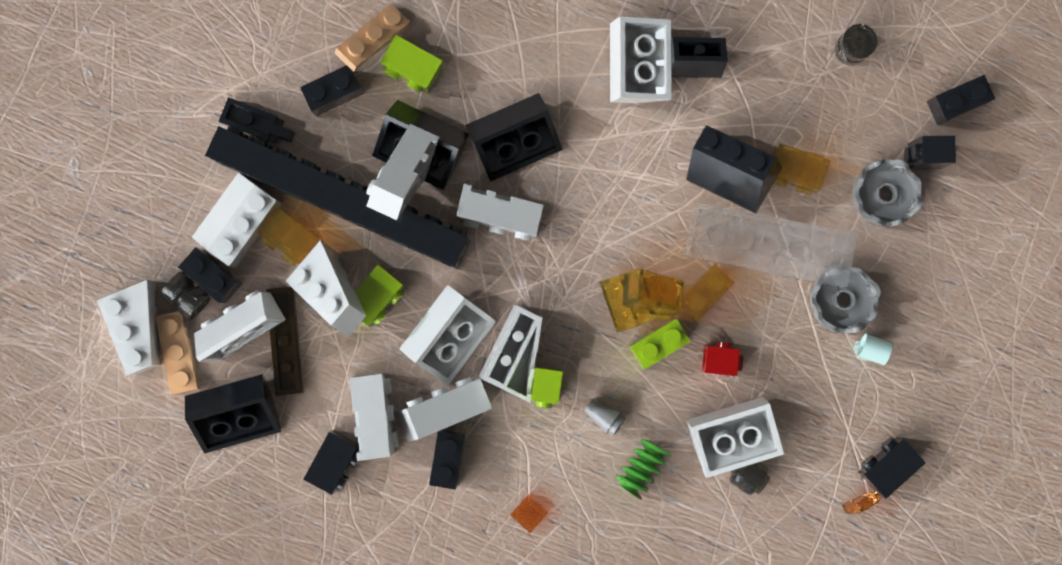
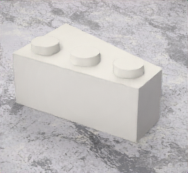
[366,124,440,220]
[456,184,544,241]
[286,240,366,337]
[97,280,160,376]
[479,305,542,403]
[350,373,399,461]
[395,377,492,442]

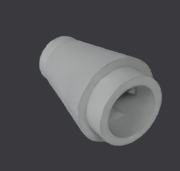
[584,399,626,436]

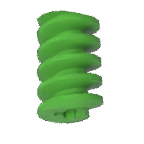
[616,439,672,500]

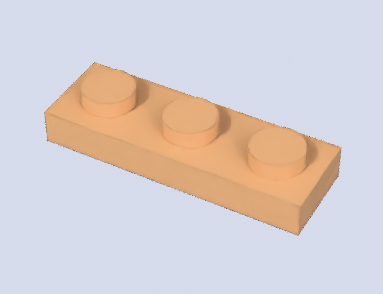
[335,4,410,71]
[155,311,200,395]

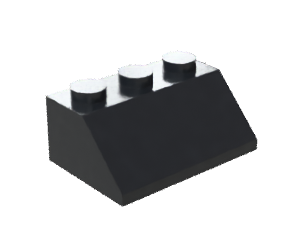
[466,93,563,181]
[372,100,469,190]
[686,125,782,214]
[185,374,281,454]

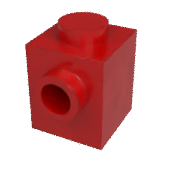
[702,342,743,376]

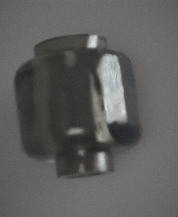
[730,462,770,495]

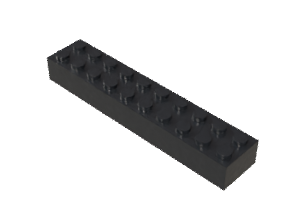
[205,125,470,270]

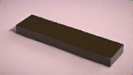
[266,287,304,396]

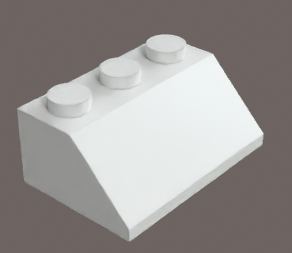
[610,17,671,104]
[192,172,282,268]
[399,285,496,385]
[194,290,286,362]
[686,397,784,478]

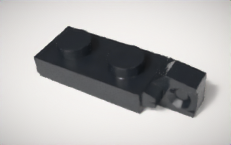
[218,97,295,143]

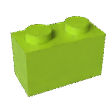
[380,35,444,93]
[355,265,405,327]
[628,318,691,370]
[531,367,563,408]

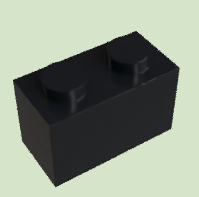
[671,37,728,78]
[300,65,364,116]
[926,75,995,125]
[904,136,956,170]
[178,247,243,303]
[303,430,359,495]
[429,430,466,490]
[858,437,926,499]

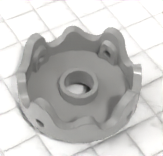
[852,160,923,227]
[810,266,881,333]

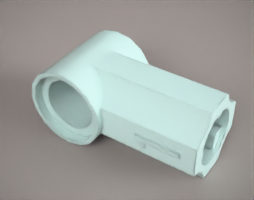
[853,333,893,366]

